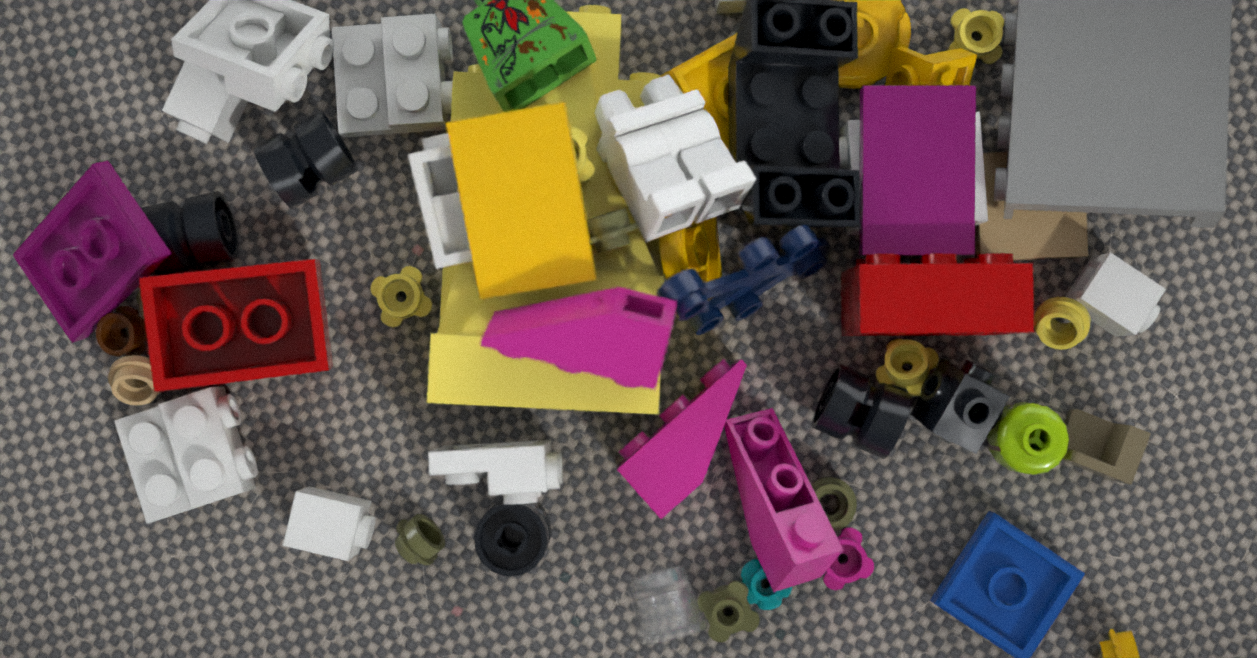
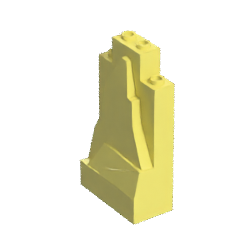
[427,5,665,414]

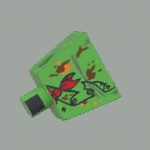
[462,0,597,112]

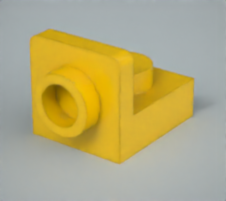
[885,46,977,86]

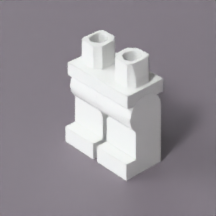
[594,75,756,242]

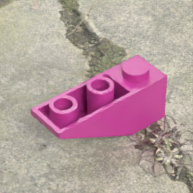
[480,287,677,390]
[617,358,747,519]
[724,408,843,592]

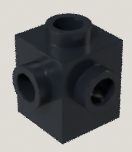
[910,358,1010,454]

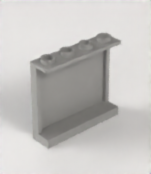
[994,0,1232,228]

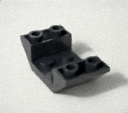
[728,0,860,228]

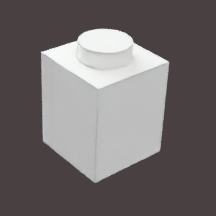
[162,61,248,144]
[1065,252,1166,337]
[283,486,375,561]

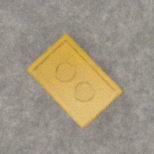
[446,102,597,299]

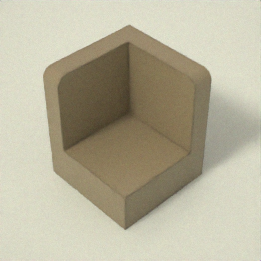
[1061,409,1151,485]

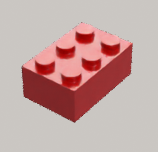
[841,253,1034,336]
[139,259,333,392]

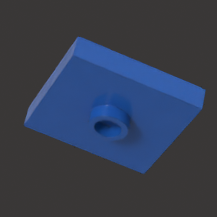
[930,511,1085,658]

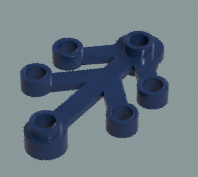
[656,225,831,335]

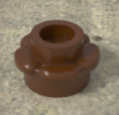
[96,306,147,357]

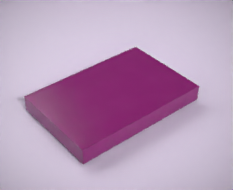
[859,85,976,255]
[12,161,171,343]

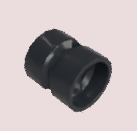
[253,109,358,209]
[141,191,238,276]
[811,364,912,459]
[474,500,552,577]

